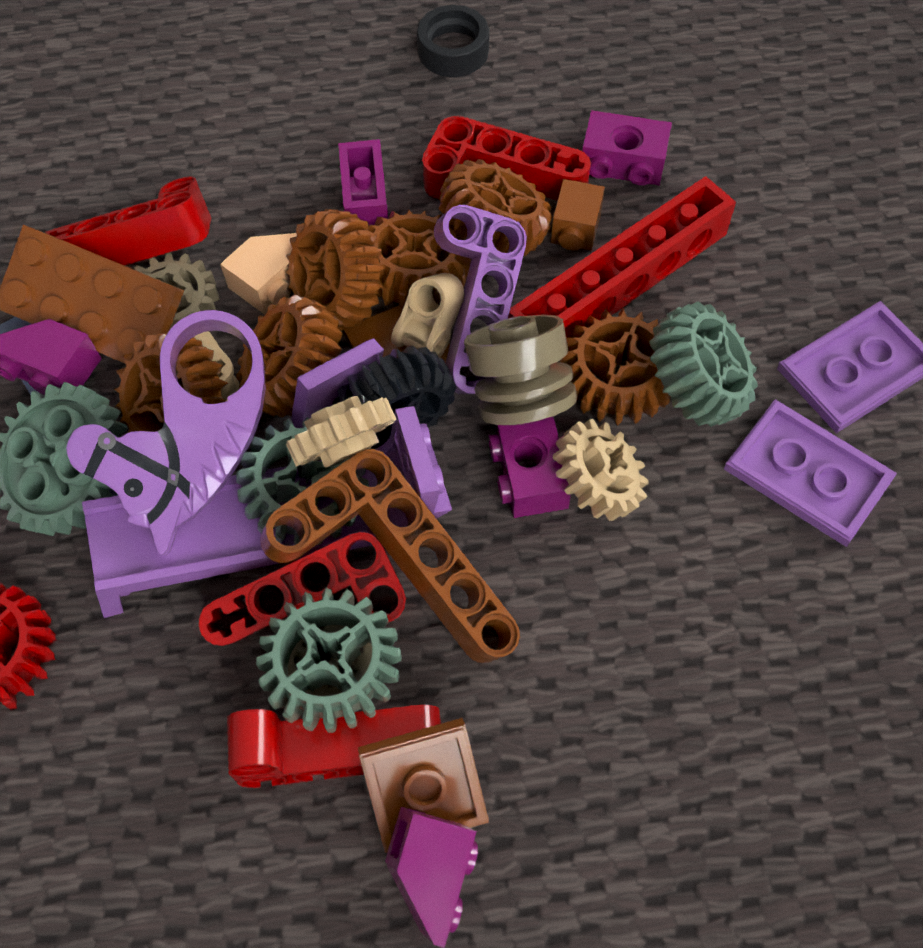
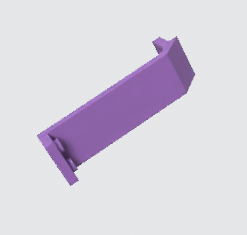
[82,406,452,618]

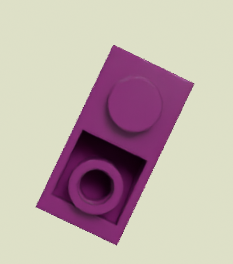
[0,319,101,395]
[385,807,478,948]

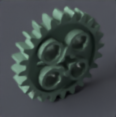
[0,382,128,536]

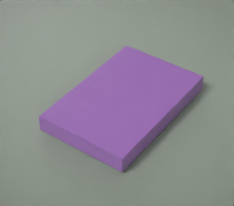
[777,301,923,433]
[724,399,897,547]

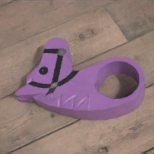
[66,310,266,555]

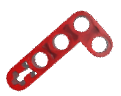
[422,116,591,201]
[45,176,211,265]
[198,532,406,646]
[227,705,441,788]

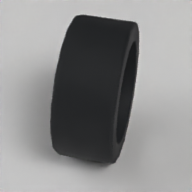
[417,4,489,77]

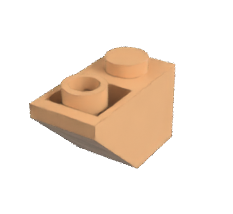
[220,233,297,315]

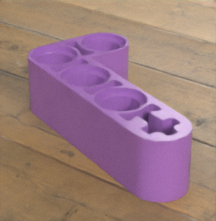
[434,205,527,394]

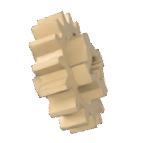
[286,396,397,468]
[553,419,649,521]

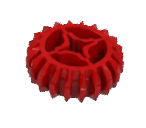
[0,583,57,709]

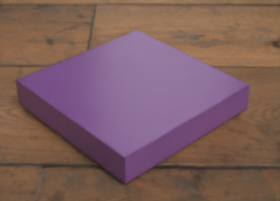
[291,338,384,428]

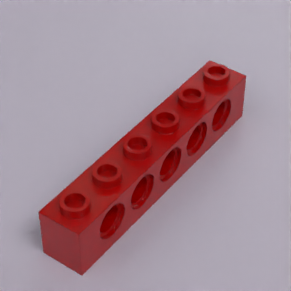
[508,176,736,339]

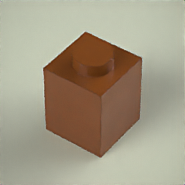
[551,179,605,251]

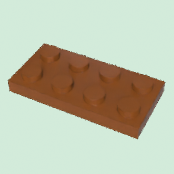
[0,225,184,363]

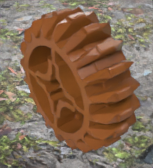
[439,159,553,256]
[285,209,385,331]
[368,209,471,310]
[236,294,343,418]
[560,308,671,426]
[113,332,228,433]

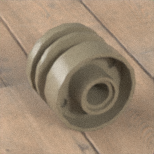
[464,315,577,425]

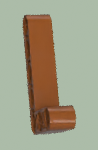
[260,449,520,663]

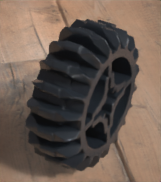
[332,345,457,449]

